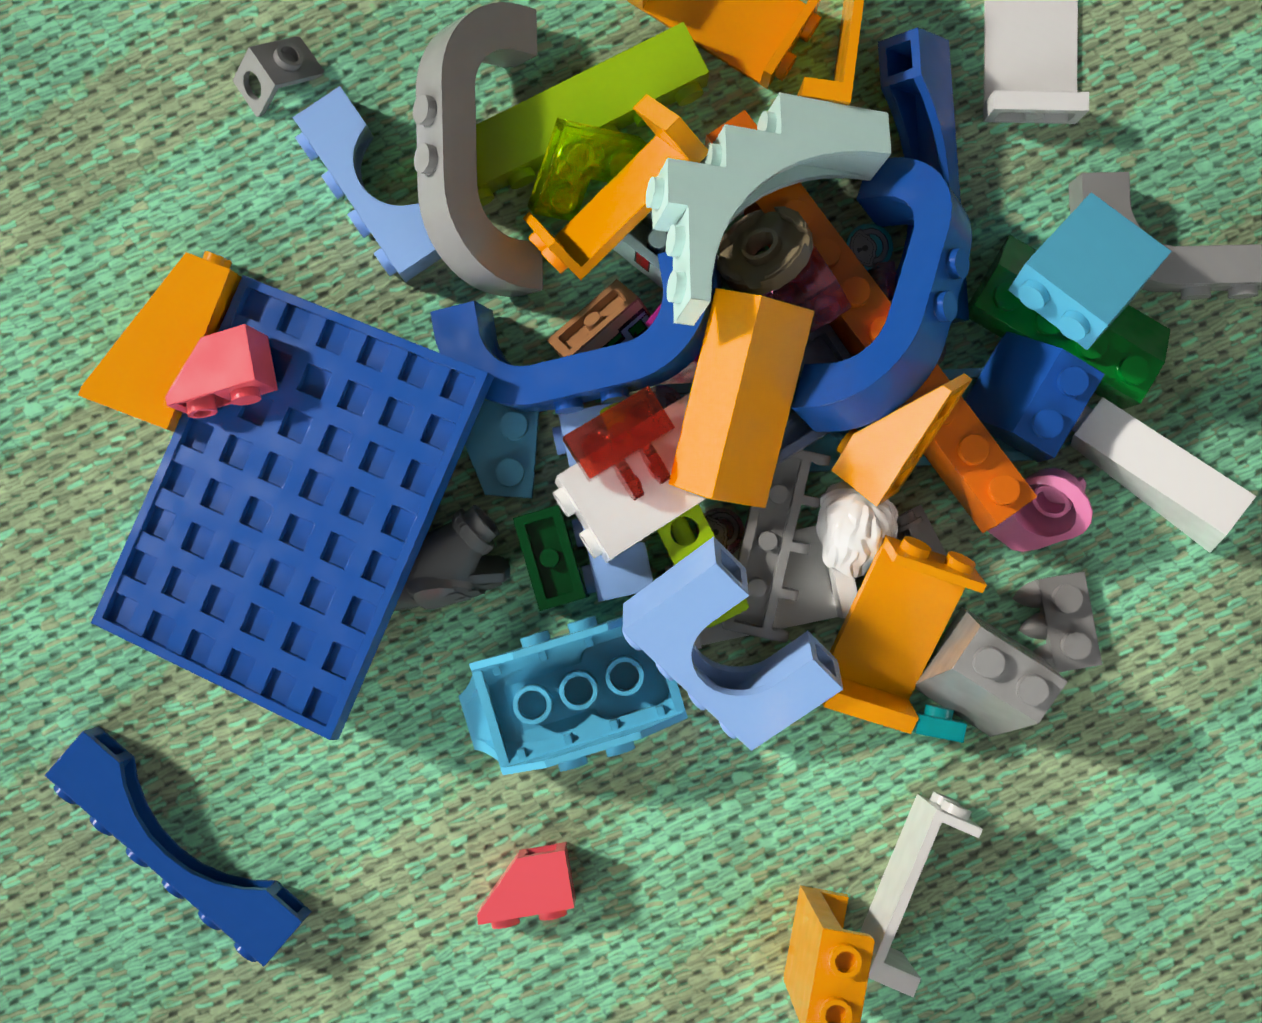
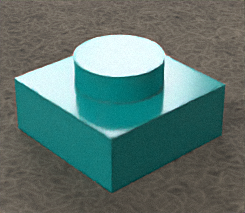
[912,704,967,743]

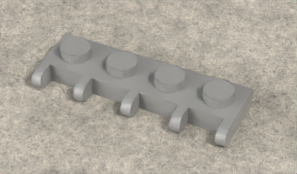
[722,450,831,642]

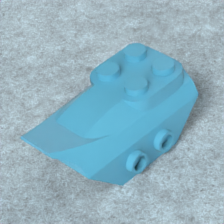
[459,616,688,775]

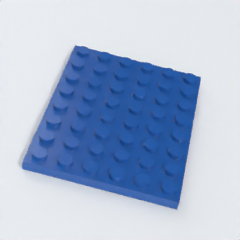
[91,275,494,740]

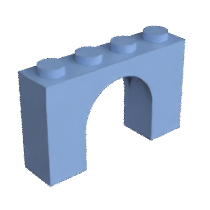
[622,536,843,751]

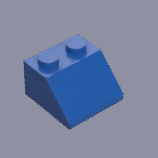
[964,331,1105,462]

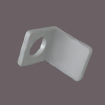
[233,36,324,117]

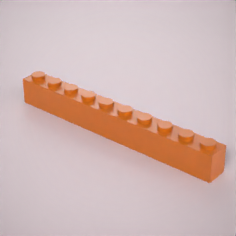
[705,110,1038,533]

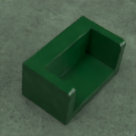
[513,505,590,611]

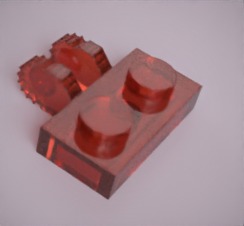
[563,385,675,500]

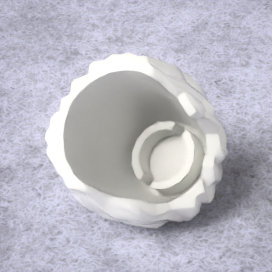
[816,481,898,578]

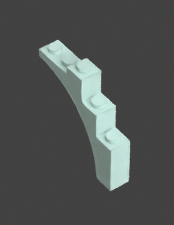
[646,92,892,326]

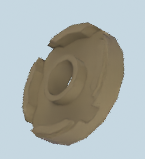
[716,206,813,295]

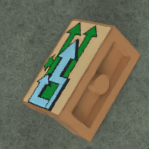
[547,279,651,357]

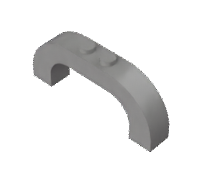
[413,2,543,297]
[1069,172,1262,300]

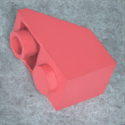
[165,324,278,418]
[477,842,576,929]

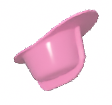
[988,468,1093,552]

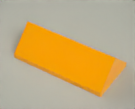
[668,288,815,508]

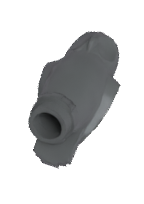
[394,505,510,611]

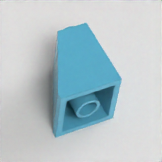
[1008,192,1172,350]

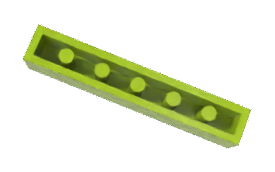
[476,22,709,207]

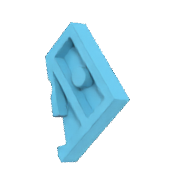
[465,400,540,499]

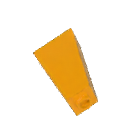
[78,251,242,431]

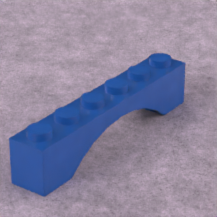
[878,27,969,324]
[44,726,312,967]

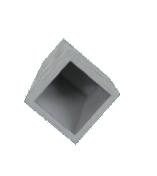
[915,607,1068,737]

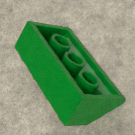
[968,235,1171,410]

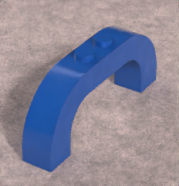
[791,157,972,432]
[430,252,722,414]

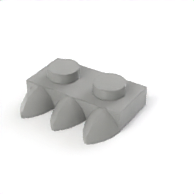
[1012,571,1102,673]

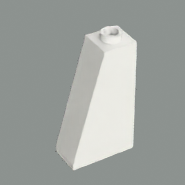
[1070,397,1256,553]

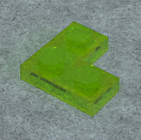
[527,118,647,221]

